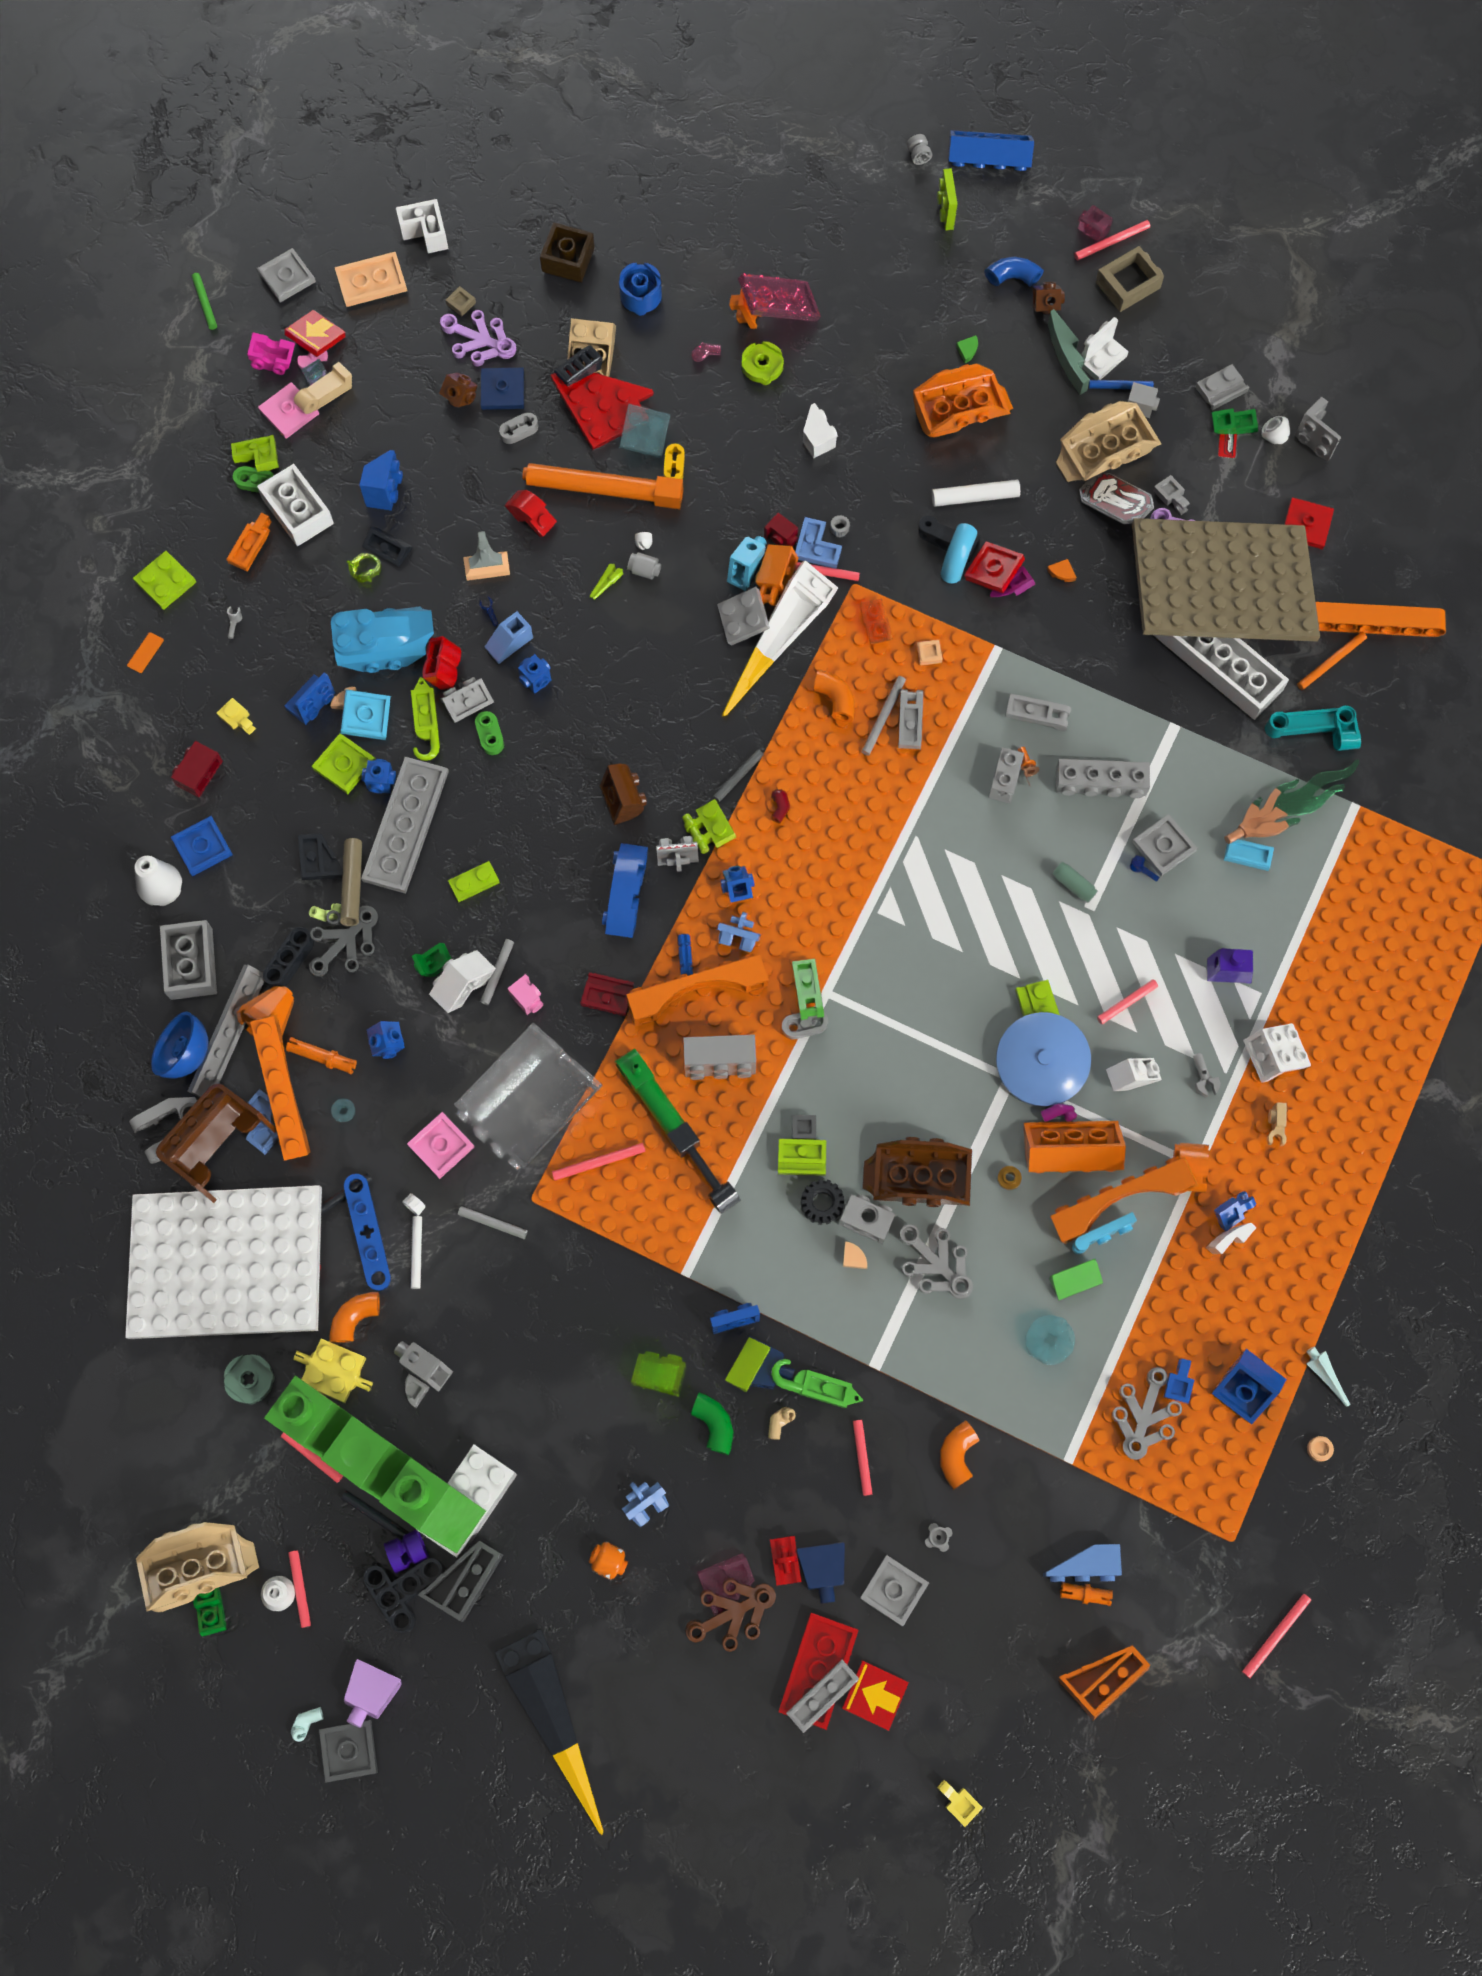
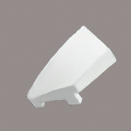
[1206,1223,1256,1254]

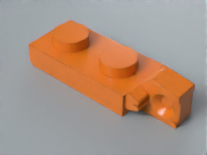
[227,513,271,572]

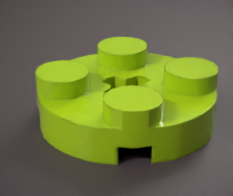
[742,342,784,385]

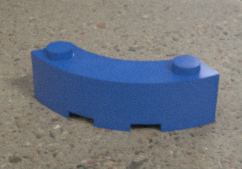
[602,843,648,938]

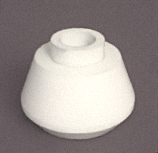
[1261,416,1290,444]
[261,1576,295,1611]

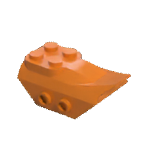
[913,364,1013,437]

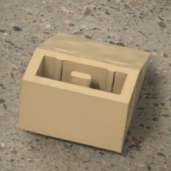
[567,318,616,377]

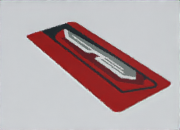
[1218,434,1237,458]

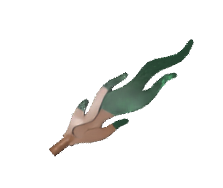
[1224,759,1359,844]

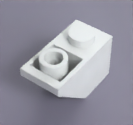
[803,403,838,458]
[1106,1058,1162,1091]

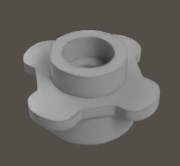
[925,1523,952,1552]

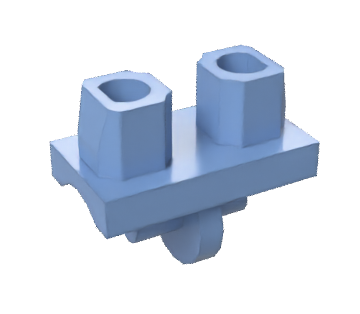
[717,912,761,952]
[622,1482,669,1527]

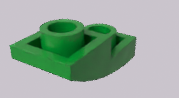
[193,1587,227,1637]

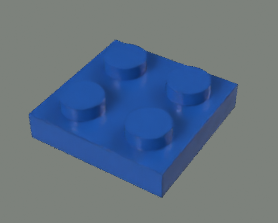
[710,1303,760,1334]

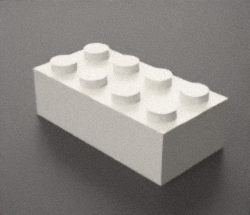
[416,1445,517,1558]

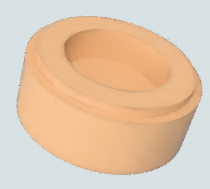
[1307,1436,1334,1462]

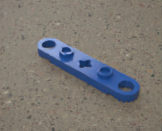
[344,1174,391,1291]

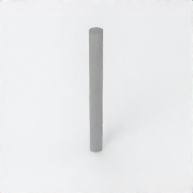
[861,676,906,756]

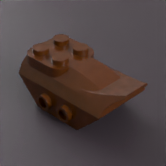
[862,1137,972,1207]

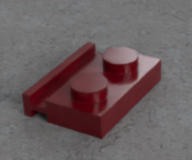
[581,972,634,1016]

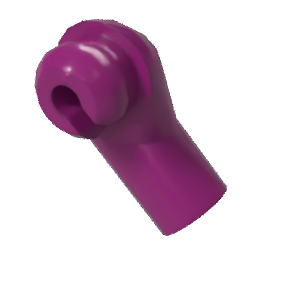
[1041,1103,1077,1122]

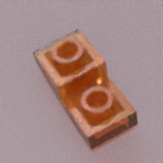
[860,598,893,644]

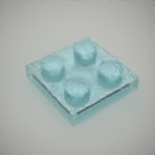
[619,404,671,458]

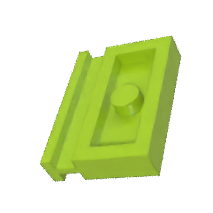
[1015,979,1060,1017]
[778,1139,826,1176]

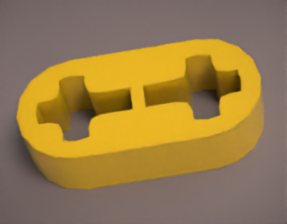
[664,444,685,479]

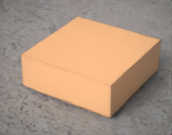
[917,640,943,666]

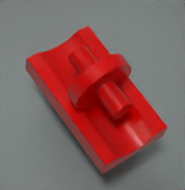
[770,1536,801,1586]

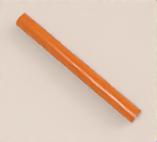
[1297,632,1367,690]

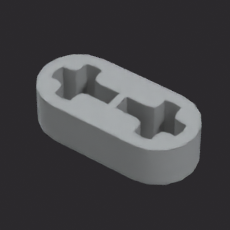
[499,413,538,444]

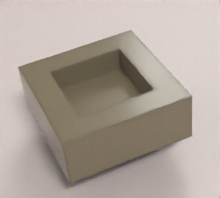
[446,286,476,317]

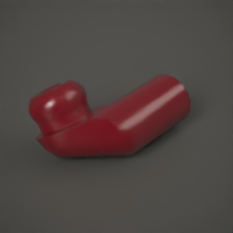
[771,789,790,823]

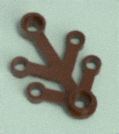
[685,1578,776,1652]

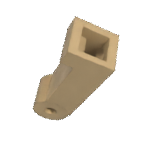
[294,362,352,414]

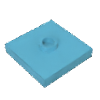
[341,689,391,740]

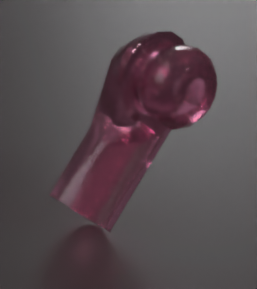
[692,343,721,362]

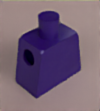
[1207,948,1253,984]

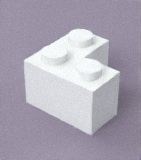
[396,199,448,253]
[429,950,496,1013]

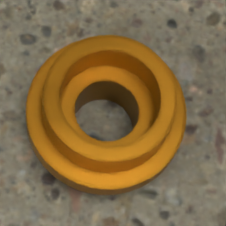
[998,1166,1022,1190]

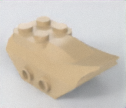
[1056,401,1161,482]
[136,1522,259,1612]

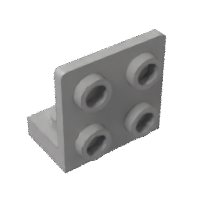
[1295,397,1341,461]

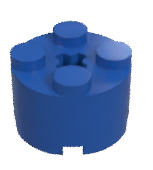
[619,263,662,316]

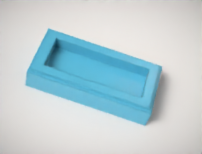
[1224,839,1274,871]

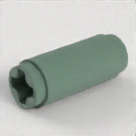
[1052,862,1098,903]

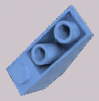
[1043,1544,1122,1582]

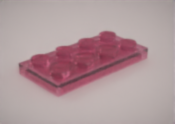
[738,273,821,322]

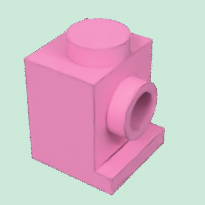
[508,974,543,1015]

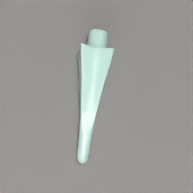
[1306,1346,1350,1407]

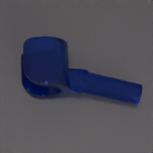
[479,596,499,626]
[1130,855,1160,882]

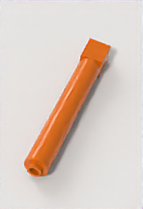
[523,463,683,509]

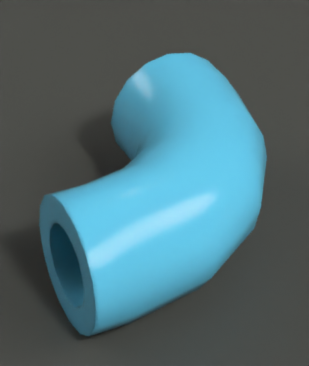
[941,523,977,584]

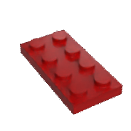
[778,1613,859,1730]

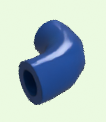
[985,256,1044,287]

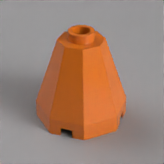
[236,986,294,1036]

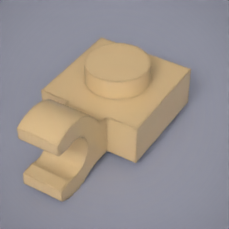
[1266,1102,1287,1146]

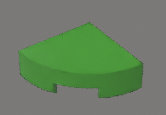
[956,336,978,363]

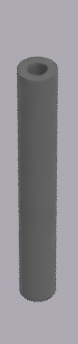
[713,749,764,803]

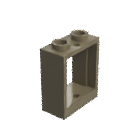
[1096,246,1164,312]

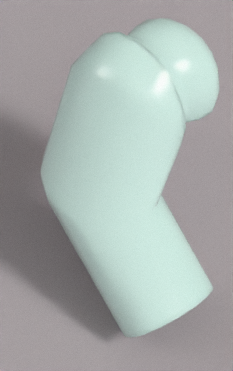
[291,1707,324,1742]

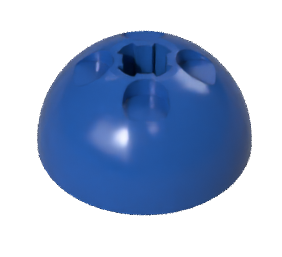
[151,1012,209,1079]

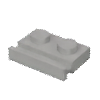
[1195,364,1249,410]

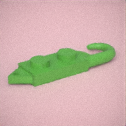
[771,1359,863,1408]

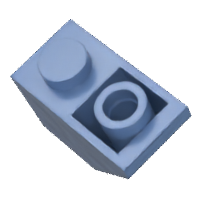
[485,611,533,664]

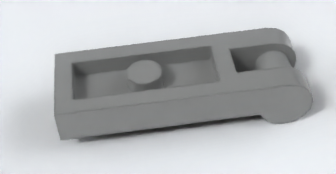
[898,689,923,749]
[1005,694,1071,731]

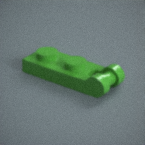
[792,959,824,1020]

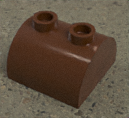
[600,764,647,825]

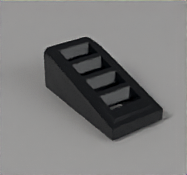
[554,345,603,387]

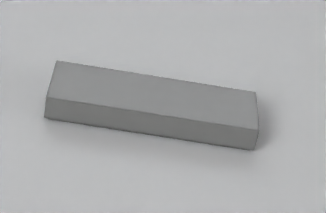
[786,1660,859,1733]

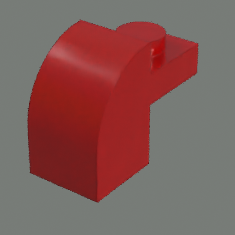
[504,490,557,537]

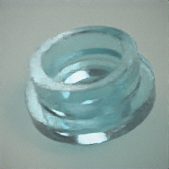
[331,1099,355,1122]

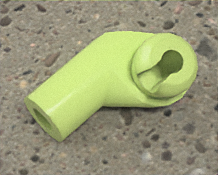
[309,903,341,922]

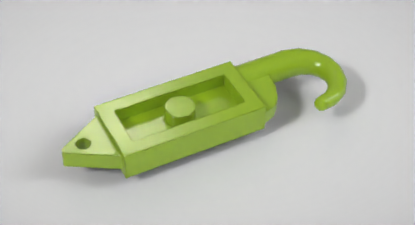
[411,677,440,761]

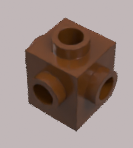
[1033,282,1065,314]
[439,372,478,407]

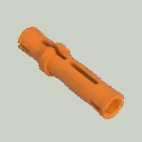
[286,1037,357,1074]

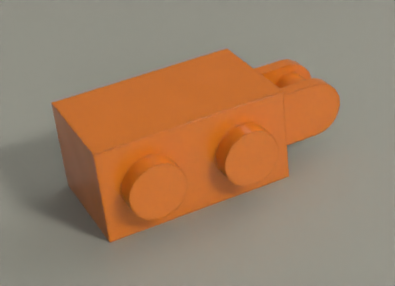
[755,544,799,606]

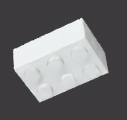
[257,464,334,546]

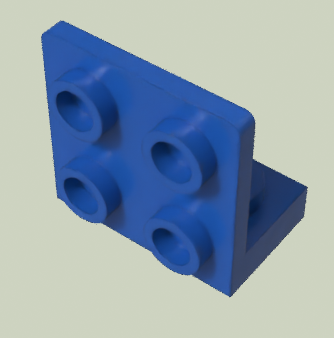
[284,673,335,725]

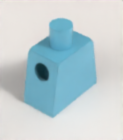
[727,536,767,591]

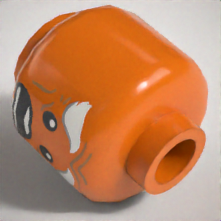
[589,1542,628,1580]

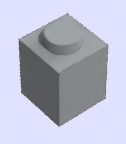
[1128,382,1160,418]

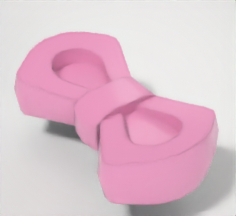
[298,351,328,372]

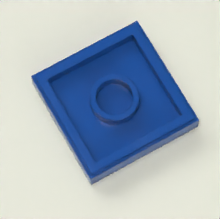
[171,816,233,876]

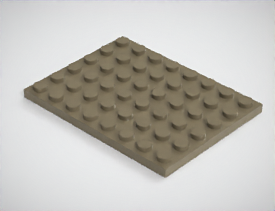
[1132,518,1320,641]

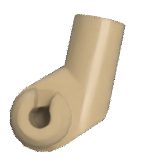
[768,1407,796,1440]

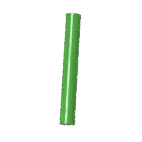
[192,273,217,330]

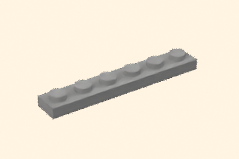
[187,965,264,1097]

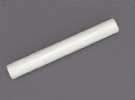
[411,1216,422,1289]

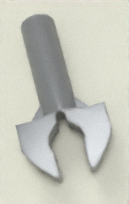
[1193,1053,1221,1098]

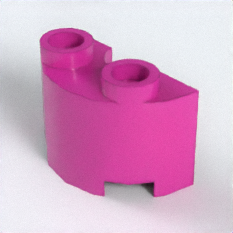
[247,332,295,375]

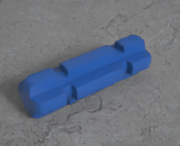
[678,934,693,976]

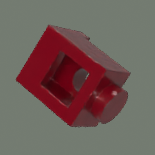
[764,513,799,547]

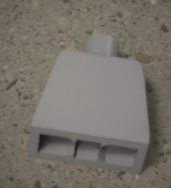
[394,1341,453,1392]

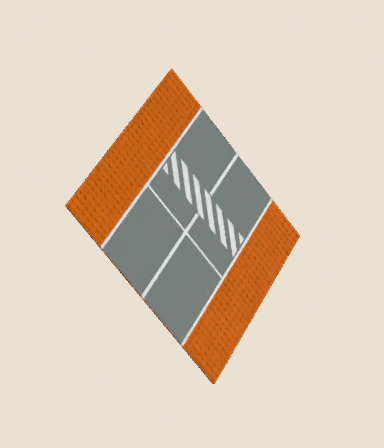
[532,584,1482,1542]

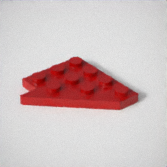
[550,367,654,450]

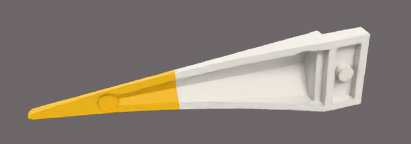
[722,561,838,717]

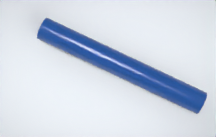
[1088,380,1154,389]

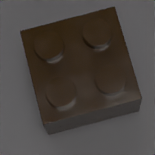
[540,222,595,283]

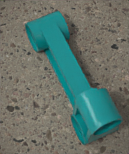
[1265,705,1361,751]

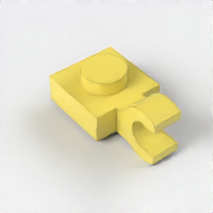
[217,698,256,735]
[937,1780,982,1827]

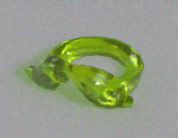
[346,553,382,583]

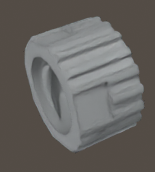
[830,515,850,537]

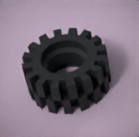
[801,1179,844,1225]

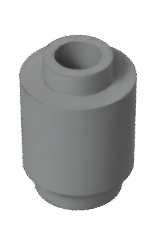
[627,552,661,580]

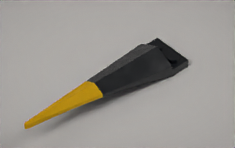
[495,1629,603,1835]

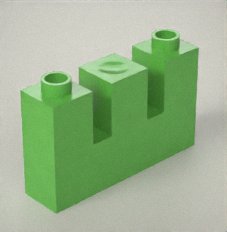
[264,1376,486,1554]

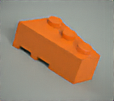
[1058,1645,1150,1721]

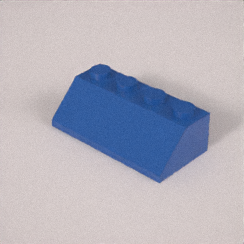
[948,130,1034,171]

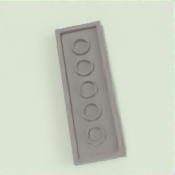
[361,757,449,894]

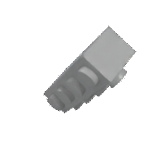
[1056,759,1150,798]

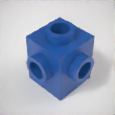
[518,654,551,694]
[362,759,396,794]
[720,866,755,902]
[367,1021,405,1059]

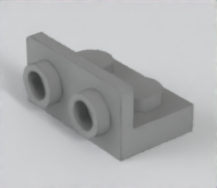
[440,677,494,723]

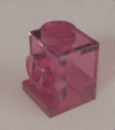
[1078,205,1113,243]

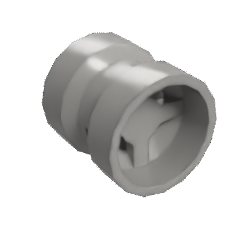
[907,134,932,165]

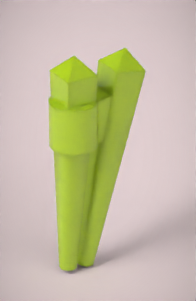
[590,564,623,600]

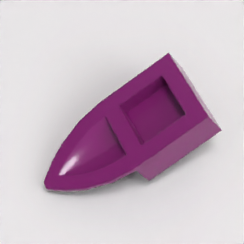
[990,566,1035,597]

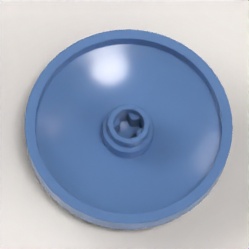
[996,1012,1091,1107]

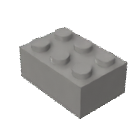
[160,920,217,1000]
[684,1035,756,1080]

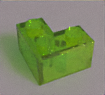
[631,1351,687,1397]

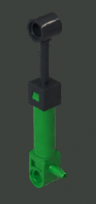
[615,1049,741,1214]

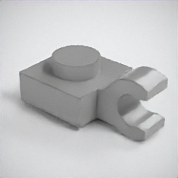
[1153,475,1190,515]

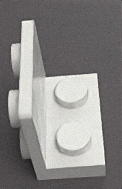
[1081,317,1128,380]
[1243,1023,1311,1083]

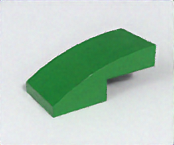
[1212,408,1258,434]

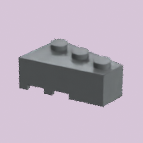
[418,1541,504,1622]

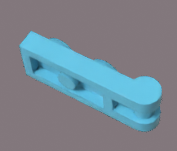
[1072,1212,1137,1255]

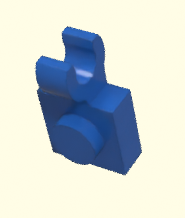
[1214,1191,1256,1231]
[1163,1358,1194,1404]

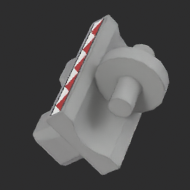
[656,836,699,872]

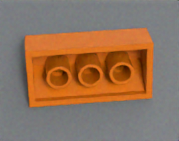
[1024,1121,1126,1173]

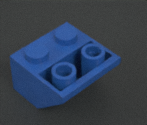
[360,450,403,511]

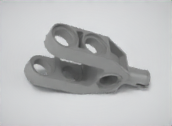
[129,1097,198,1164]

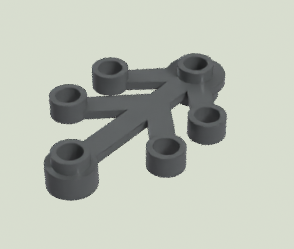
[309,906,378,977]

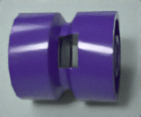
[384,1530,429,1574]

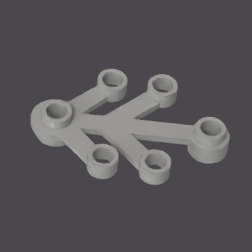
[899,1224,973,1299]
[1112,1367,1182,1460]

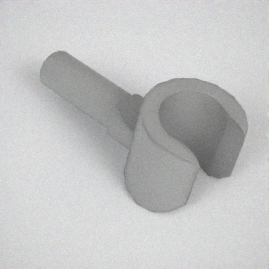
[227,606,242,639]

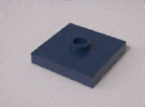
[481,367,524,410]

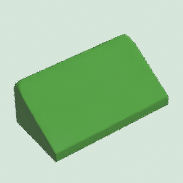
[1049,1259,1103,1301]

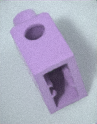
[344,1659,402,1728]

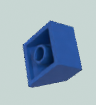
[1212,1349,1286,1424]

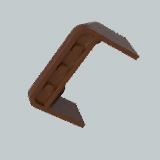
[156,1084,277,1203]

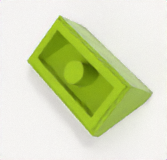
[725,1337,771,1392]

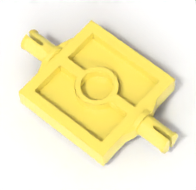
[293,1339,373,1403]

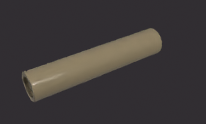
[340,838,362,926]

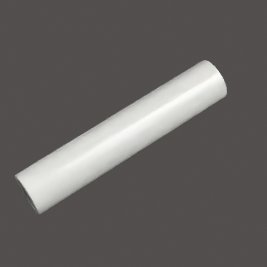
[932,480,1020,507]

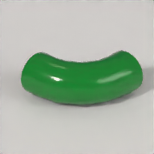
[691,1392,734,1456]

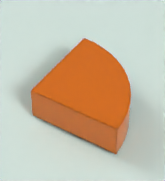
[1047,559,1077,582]

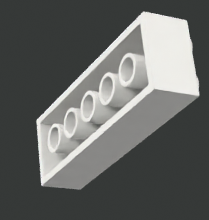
[1154,635,1289,720]

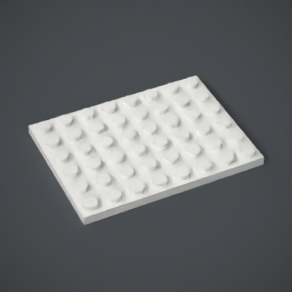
[126,1185,322,1339]

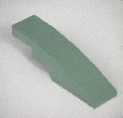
[1048,309,1090,395]

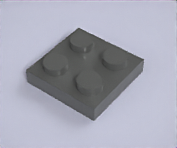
[319,1720,378,1783]

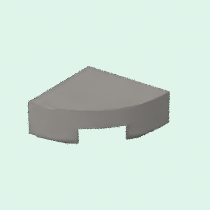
[405,1374,430,1408]

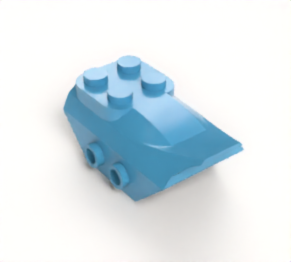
[331,606,434,673]

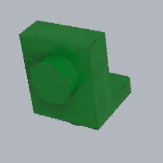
[412,943,452,977]

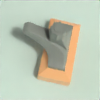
[463,531,510,581]

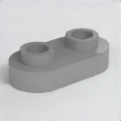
[782,1012,828,1039]

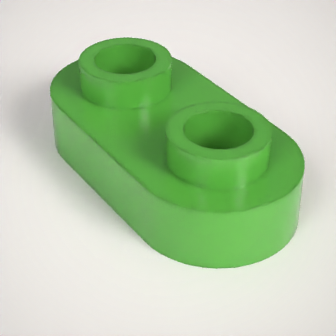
[233,466,274,493]
[475,711,504,755]

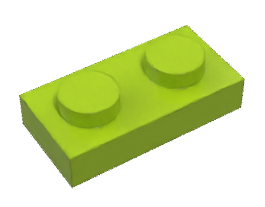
[448,861,500,902]

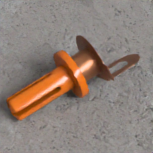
[1018,747,1040,787]

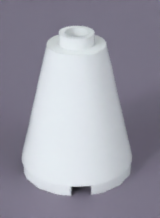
[135,856,182,906]

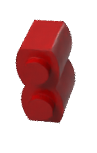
[423,636,461,690]

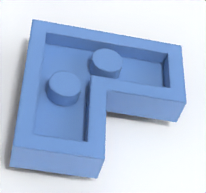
[795,517,842,569]

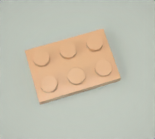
[335,252,407,307]

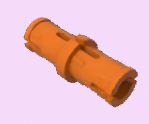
[1060,1582,1113,1606]

